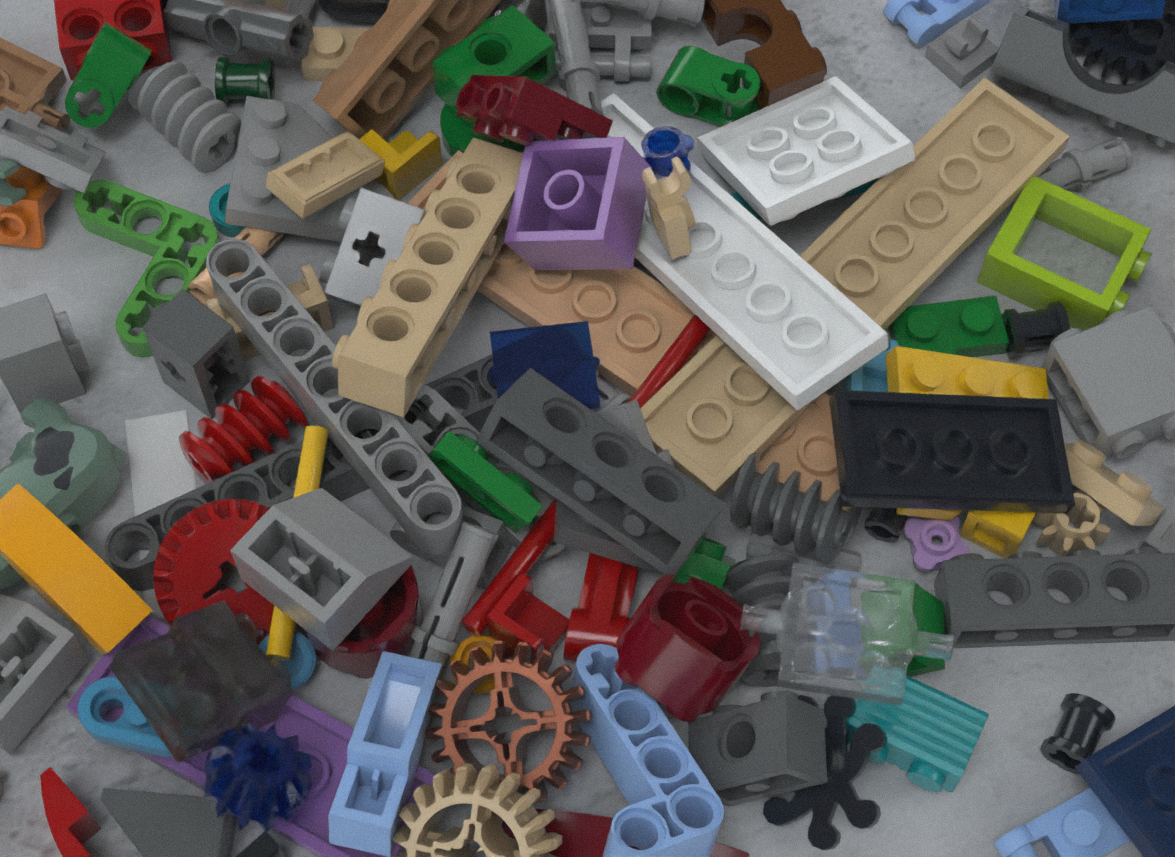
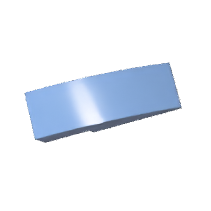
[328,651,442,857]

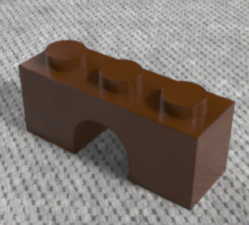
[701,0,827,110]

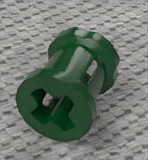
[215,57,275,104]

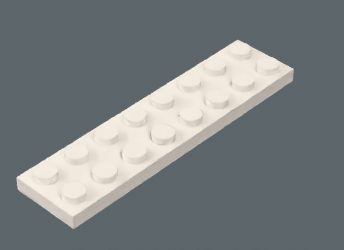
[555,93,888,411]

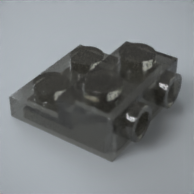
[110,600,293,763]

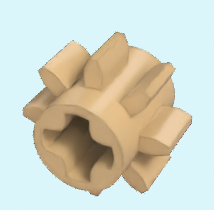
[1033,489,1110,557]

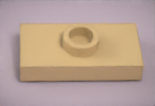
[265,130,385,219]

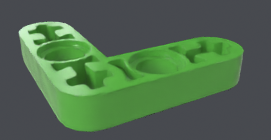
[74,180,220,358]

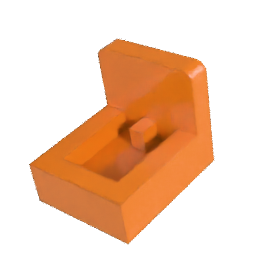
[0,166,62,249]

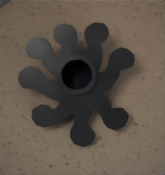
[763,692,888,851]

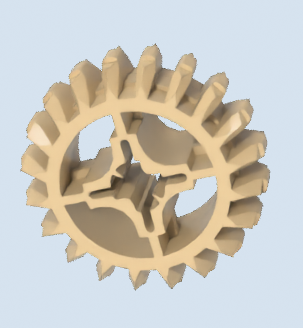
[392,763,563,857]

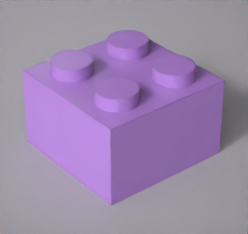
[504,137,652,270]

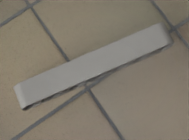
[206,238,464,555]

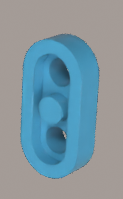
[78,677,203,758]

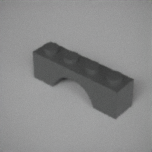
[990,5,1175,150]

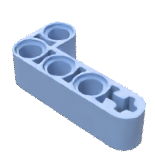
[570,644,724,857]

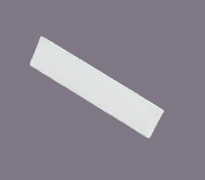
[125,410,209,619]

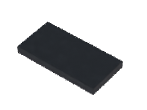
[829,390,1075,513]

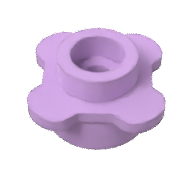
[904,516,970,572]

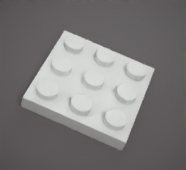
[697,76,915,226]

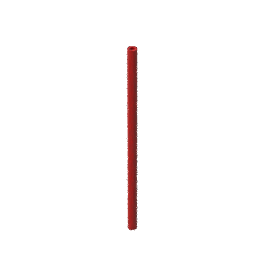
[461,314,711,637]

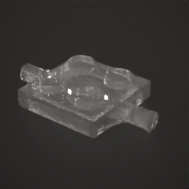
[740,563,954,705]

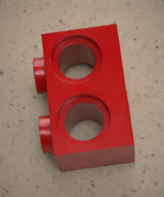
[54,0,173,80]

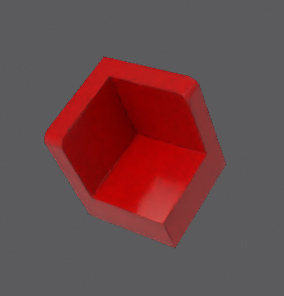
[487,572,569,664]

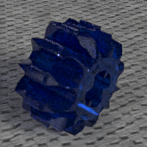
[203,720,312,833]

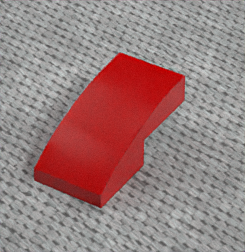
[40,767,101,857]

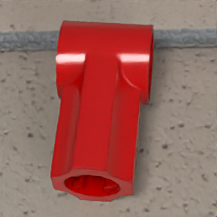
[563,553,639,663]

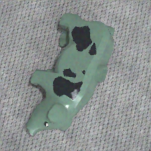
[0,397,127,590]

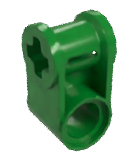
[65,22,152,128]
[656,46,760,127]

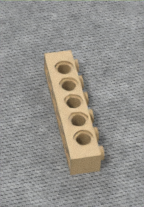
[332,138,523,417]

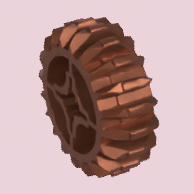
[425,641,592,803]

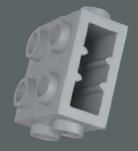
[1041,305,1175,459]

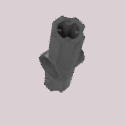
[163,0,314,62]

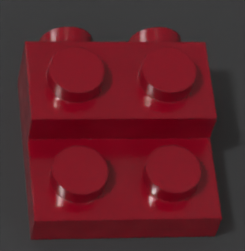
[456,75,613,146]

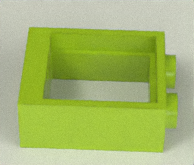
[977,176,1152,331]

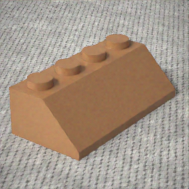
[312,0,501,140]

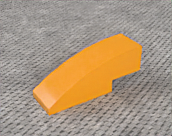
[0,483,153,655]

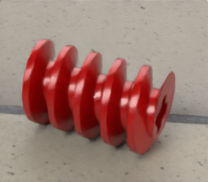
[178,376,310,484]

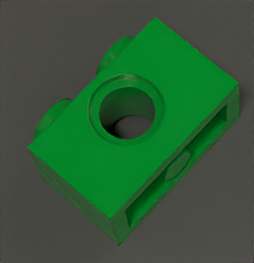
[432,5,556,128]

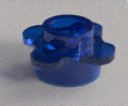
[641,126,694,177]

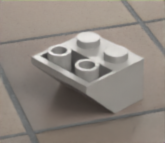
[230,488,414,651]
[0,594,90,755]

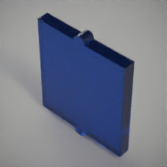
[489,321,600,409]

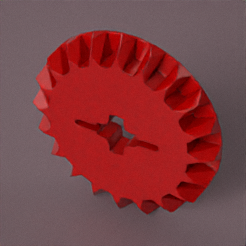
[153,499,274,655]

